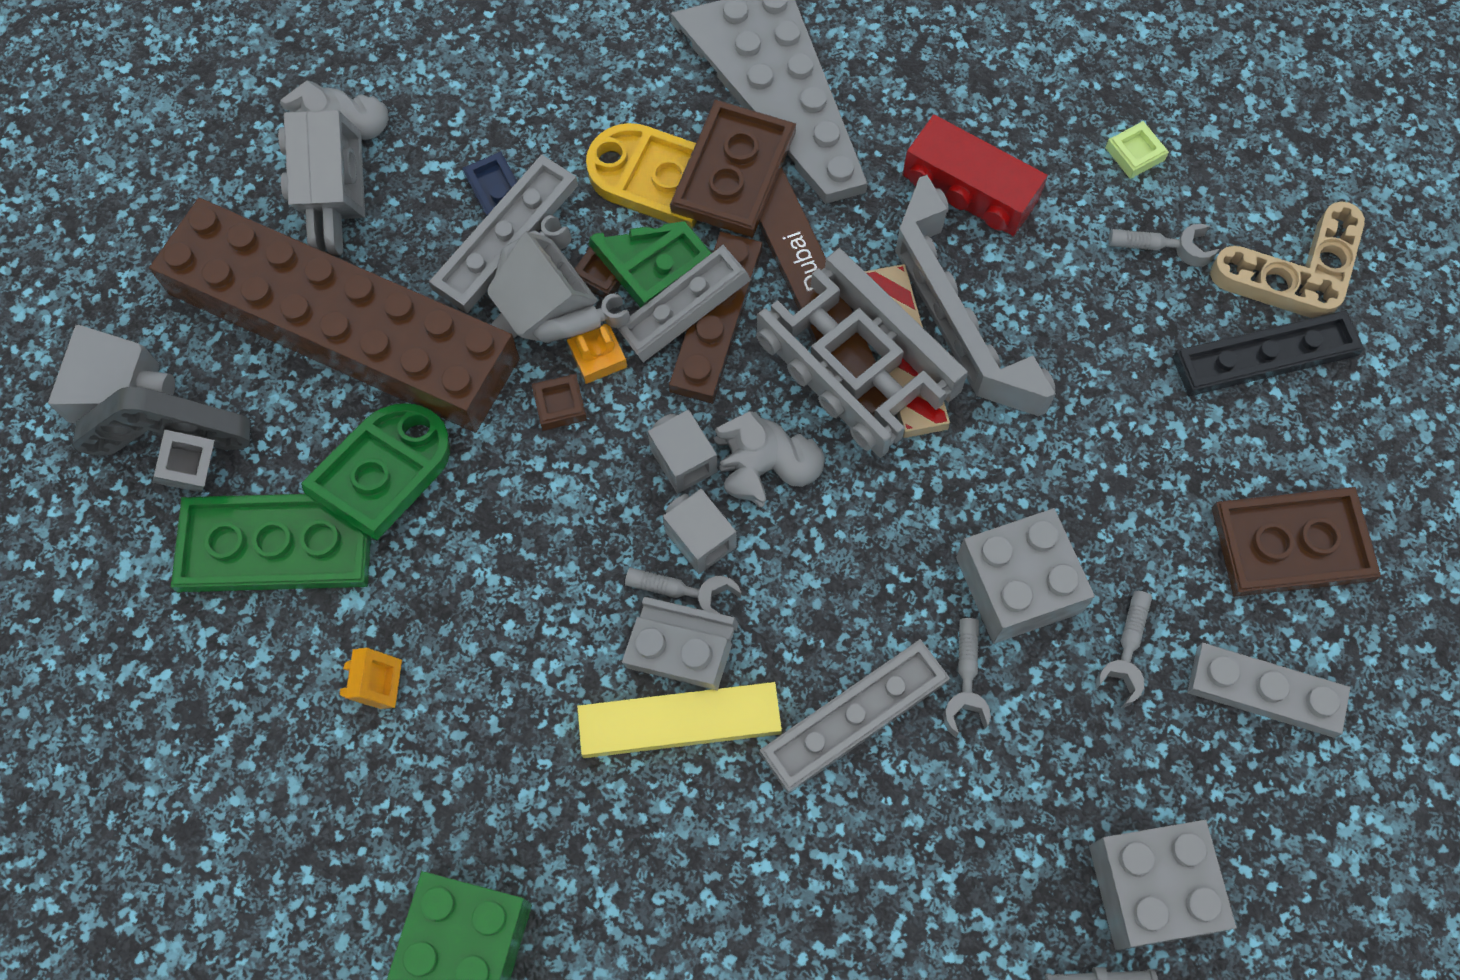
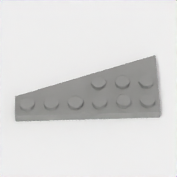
[671,0,868,204]

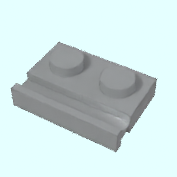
[622,597,738,691]

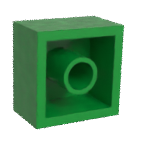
[387,871,532,980]

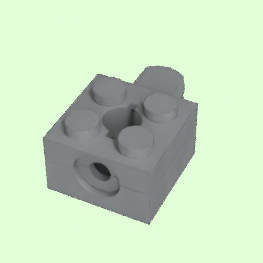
[278,110,365,256]

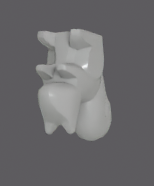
[280,80,389,140]
[714,411,825,507]

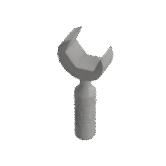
[1108,224,1219,267]
[625,567,741,614]
[1096,591,1152,708]
[943,618,991,737]

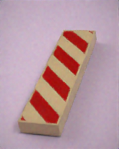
[864,264,950,438]

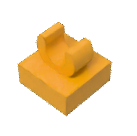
[567,323,627,384]
[339,648,402,709]

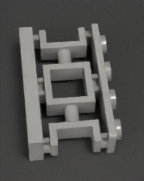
[756,247,968,458]

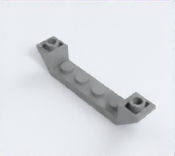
[895,175,1056,417]

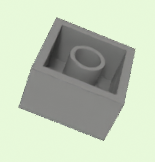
[956,508,1095,644]
[1089,820,1236,951]

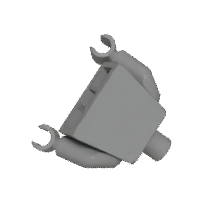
[488,215,630,343]

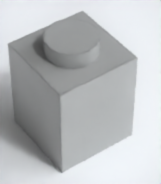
[647,409,718,494]
[152,429,215,492]
[663,489,737,574]

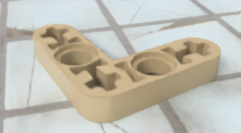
[1210,201,1365,318]

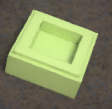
[1105,121,1169,179]

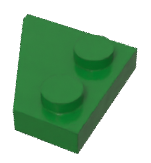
[589,221,711,308]

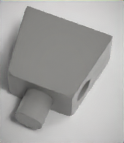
[48,325,175,423]

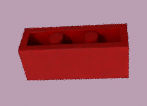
[902,114,1048,237]

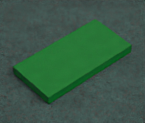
[171,494,371,592]

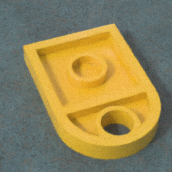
[586,123,697,230]

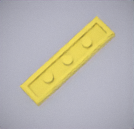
[577,682,782,758]

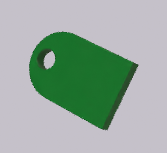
[301,403,450,541]

